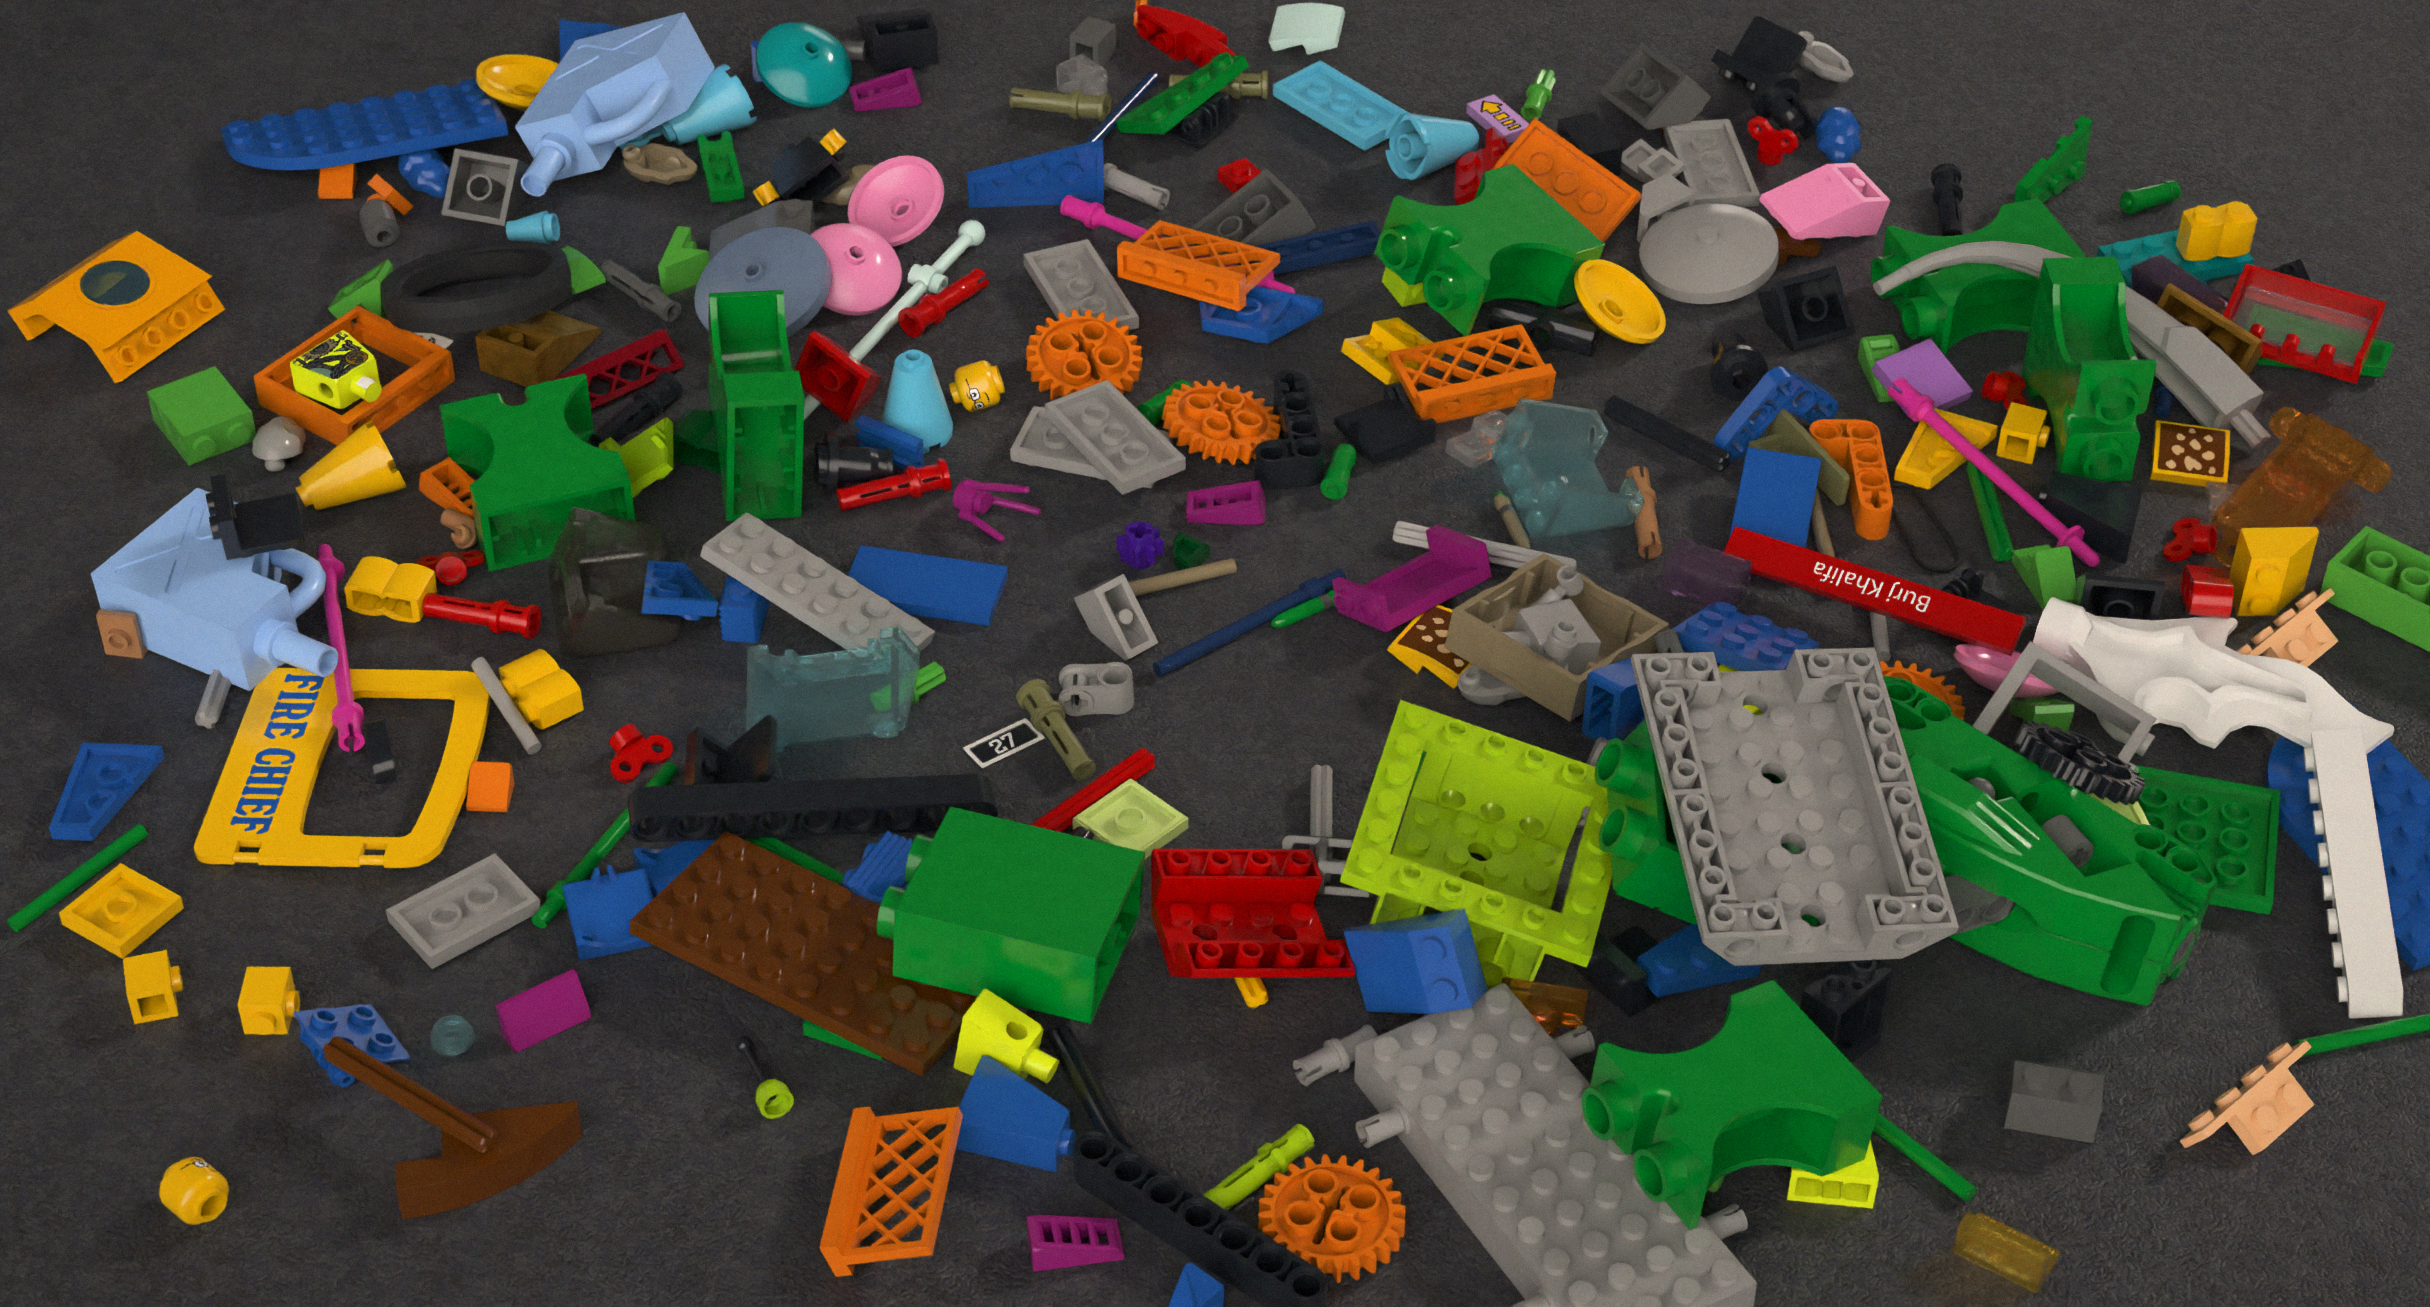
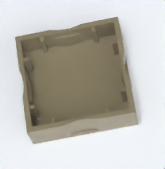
[1444,553,1669,722]

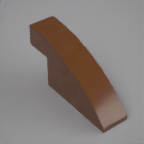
[396,1101,582,1220]

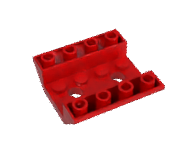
[1151,849,1356,978]

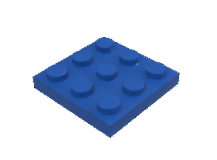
[1672,602,1819,671]

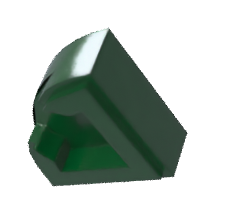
[1172,532,1210,570]

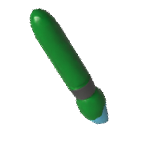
[1271,589,1335,628]

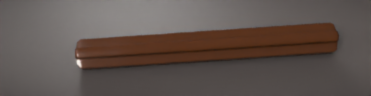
[323,1037,498,1153]

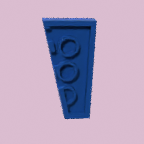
[967,139,1104,208]

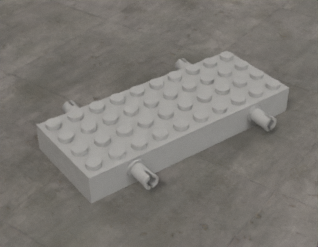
[1354,983,1757,1307]

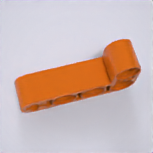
[1809,419,1893,540]

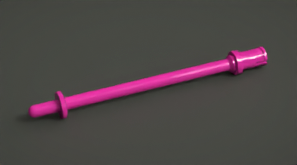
[1060,195,1296,294]
[1888,377,2100,567]
[317,544,365,752]

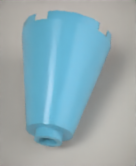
[660,64,757,145]
[1385,113,1479,180]
[881,349,953,454]

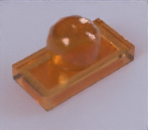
[1501,977,1588,1037]

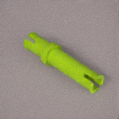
[1203,1124,1315,1211]

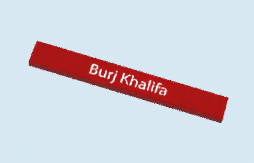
[1720,526,2026,656]

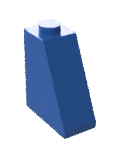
[1582,657,1645,741]
[956,1055,1076,1172]

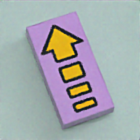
[1466,94,1529,144]

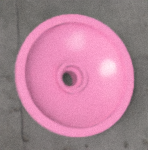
[848,156,944,247]
[810,223,902,316]
[1954,644,2060,699]

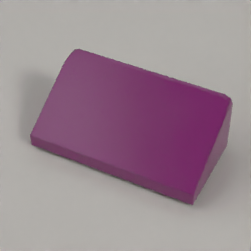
[496,969,591,1052]

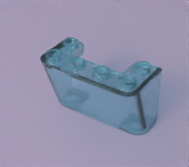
[1492,398,1645,540]

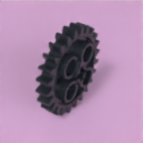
[2013,720,2146,805]

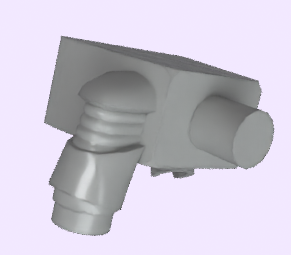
[1502,565,1601,674]

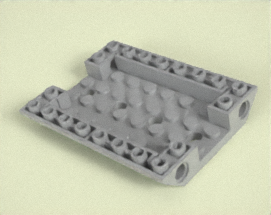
[1631,647,1959,966]

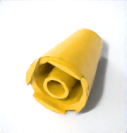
[295,420,406,511]

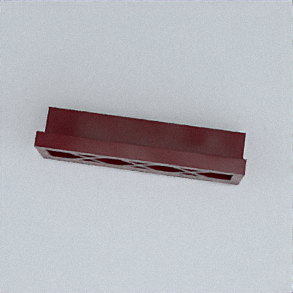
[549,328,685,411]

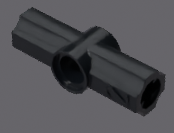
[1489,300,1600,357]

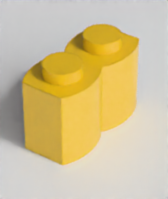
[2175,201,2258,261]
[344,556,437,623]
[499,649,584,730]

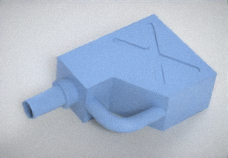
[515,12,715,196]
[91,488,338,691]

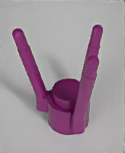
[953,478,1041,542]

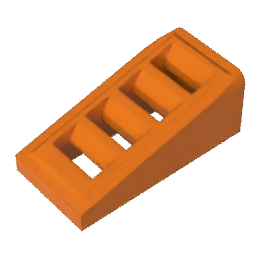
[419,457,475,520]

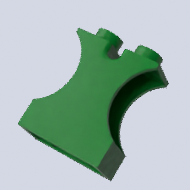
[1374,164,1605,337]
[1870,198,2087,357]
[2021,257,2157,482]
[708,290,804,521]
[439,374,637,572]
[1581,980,1882,1230]

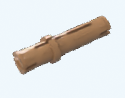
[1625,466,1663,559]

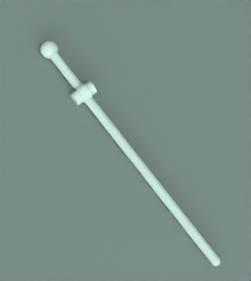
[804,220,985,420]

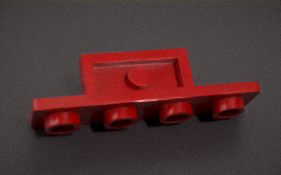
[1454,127,1509,205]

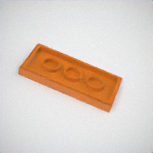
[1492,118,1642,243]

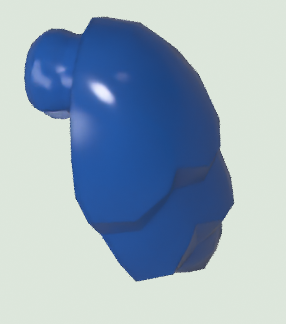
[1815,106,1861,164]
[398,149,451,198]

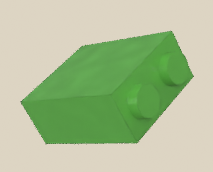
[147,366,256,466]

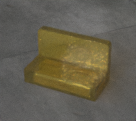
[1953,1212,2060,1293]

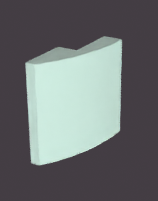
[1269,3,1345,55]

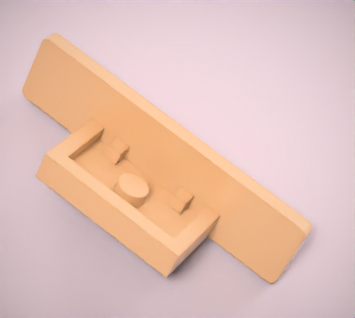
[2236,588,2339,667]
[2180,1040,2315,1155]

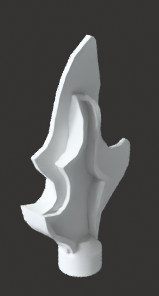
[2033,597,2394,754]

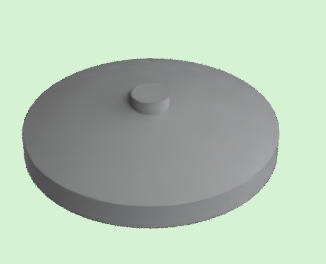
[1639,204,1779,304]

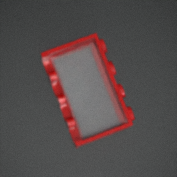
[2223,263,2387,384]

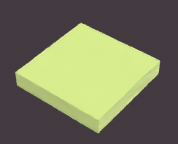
[1073,778,1188,859]

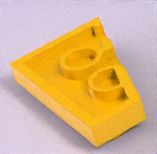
[1894,408,1998,490]

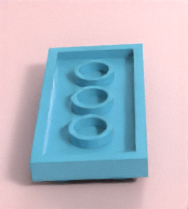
[1273,60,1409,151]

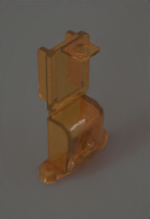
[2212,407,2392,569]

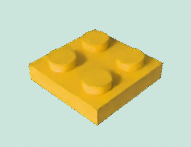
[59,863,184,959]

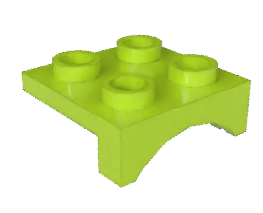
[599,417,673,498]

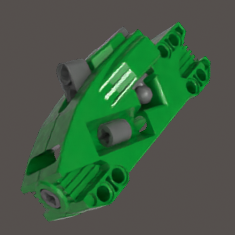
[1883,675,2217,1007]

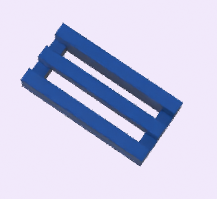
[855,415,924,469]

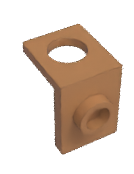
[96,609,147,659]

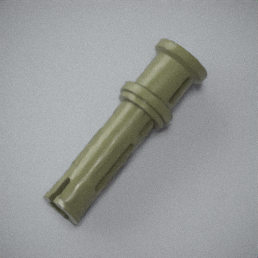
[1169,70,1269,99]
[1009,87,1111,123]
[1016,679,1096,781]

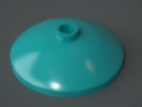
[755,22,852,108]

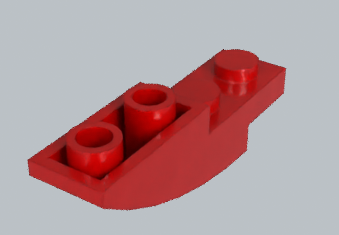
[1136,4,1237,68]

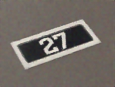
[963,718,1045,768]

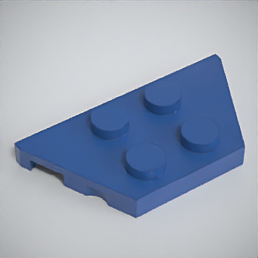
[1199,286,1324,344]

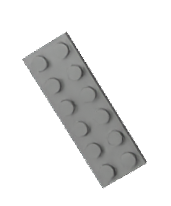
[700,512,935,677]

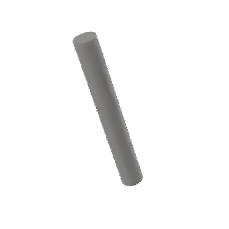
[1869,611,1891,662]
[471,657,542,754]

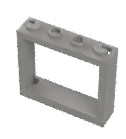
[1972,641,2157,805]

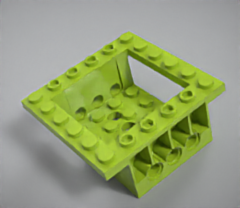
[1339,700,1612,1005]

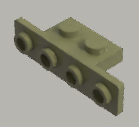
[1748,409,1850,506]

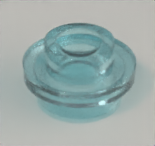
[430,1015,475,1056]

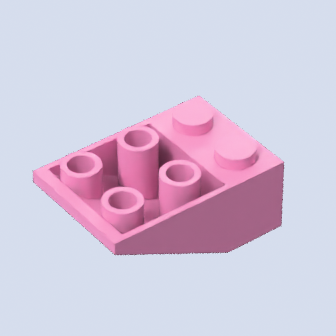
[1759,163,1891,240]

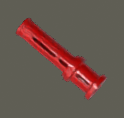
[898,268,989,338]
[836,458,952,512]
[422,593,542,639]

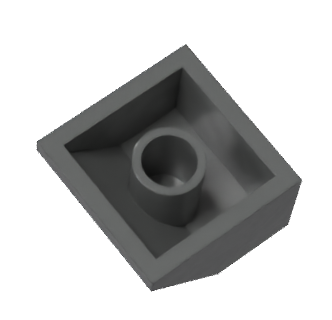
[441,148,529,227]
[2004,1058,2104,1143]

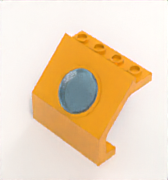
[8,231,225,383]

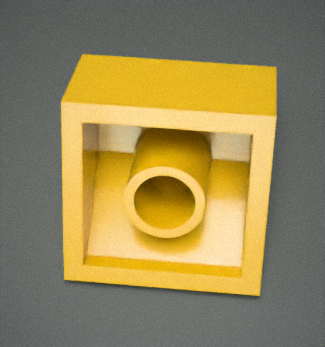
[2229,527,2319,616]

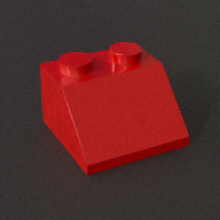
[794,331,881,423]

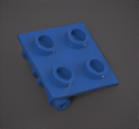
[293,1004,410,1087]

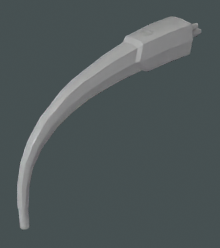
[1873,241,2271,449]

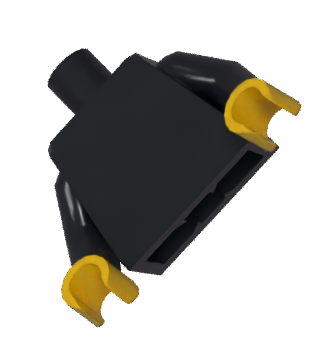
[752,128,850,207]

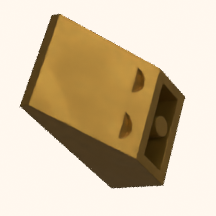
[475,310,601,387]

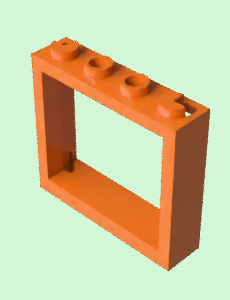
[253,306,456,446]

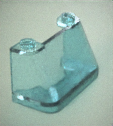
[746,627,920,752]

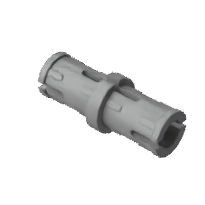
[1293,1025,1378,1086]

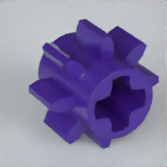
[1116,522,1164,569]

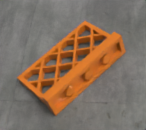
[1117,220,1280,312]
[1388,324,1556,424]
[819,1106,963,1277]

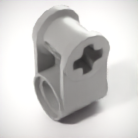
[1058,662,1134,716]

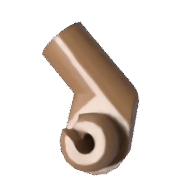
[440,508,478,549]

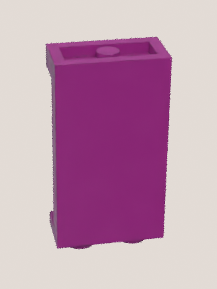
[1332,525,1492,632]

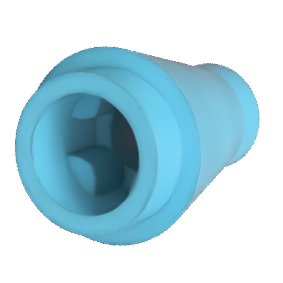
[506,210,560,245]

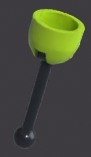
[735,1036,794,1119]

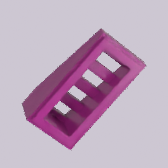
[849,67,923,112]
[1186,480,1266,525]
[1026,1215,1124,1272]

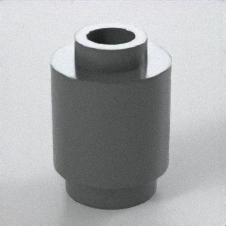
[359,199,400,247]

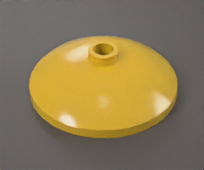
[476,54,559,111]
[1574,259,1666,344]

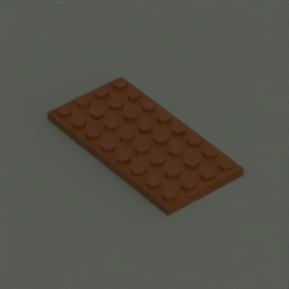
[629,831,978,1077]

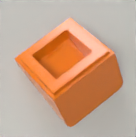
[318,163,358,199]
[466,761,515,812]

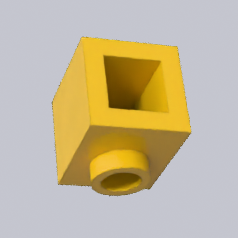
[1996,402,2051,465]
[123,950,183,1024]
[237,967,300,1035]

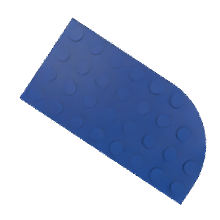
[220,79,508,170]
[2264,702,2430,970]

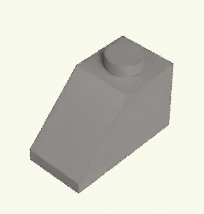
[1637,173,1696,243]
[1074,574,1159,661]

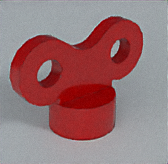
[1748,116,1799,165]
[1981,371,2030,410]
[2163,518,2218,562]
[416,550,485,585]
[608,723,673,783]

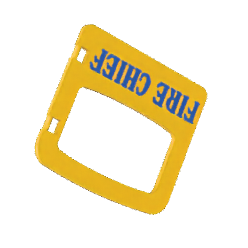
[194,668,491,868]

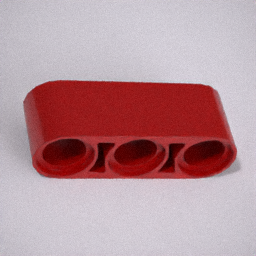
[2180,565,2234,619]

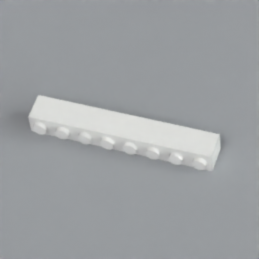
[2304,727,2403,1019]

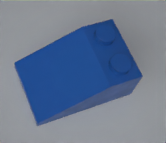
[1344,908,1488,1014]

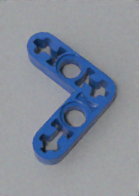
[1713,366,1839,461]

